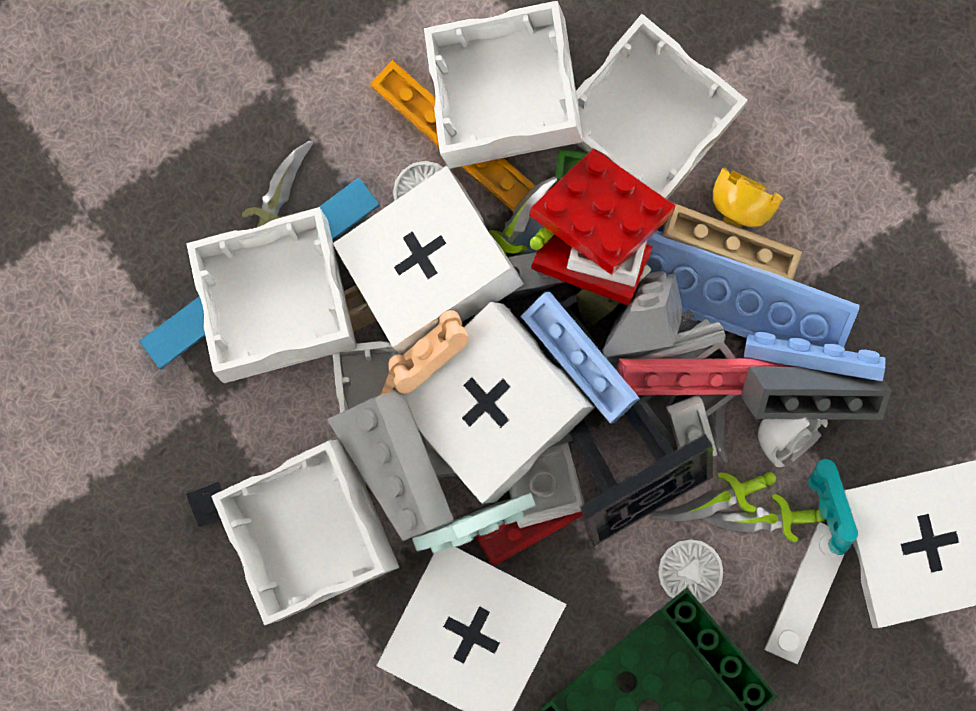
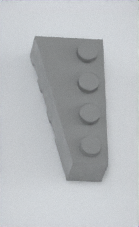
[327,390,454,541]

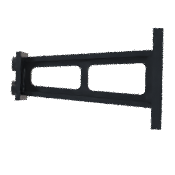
[520,295,713,546]

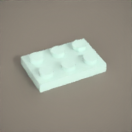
[412,492,536,553]

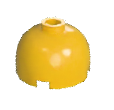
[713,167,783,228]

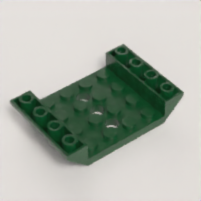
[538,587,778,711]

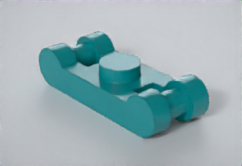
[807,459,858,555]

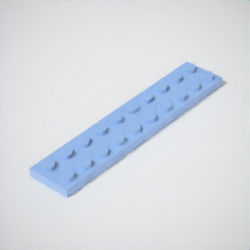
[514,185,860,347]

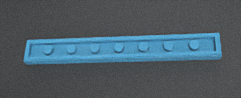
[139,178,380,369]

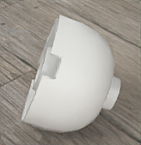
[758,418,828,467]

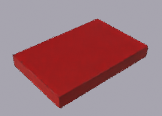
[531,234,653,306]

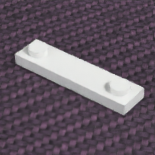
[764,522,844,664]

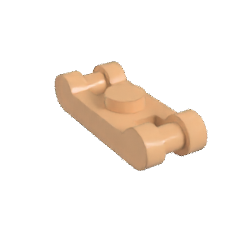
[388,310,469,394]

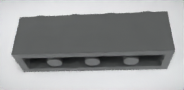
[741,366,892,420]

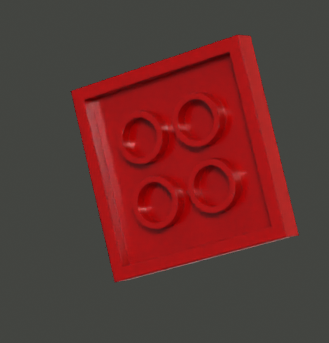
[529,148,676,275]

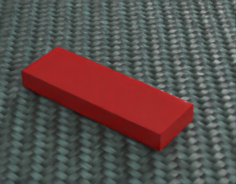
[476,511,582,567]

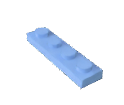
[521,292,640,423]
[744,332,885,381]

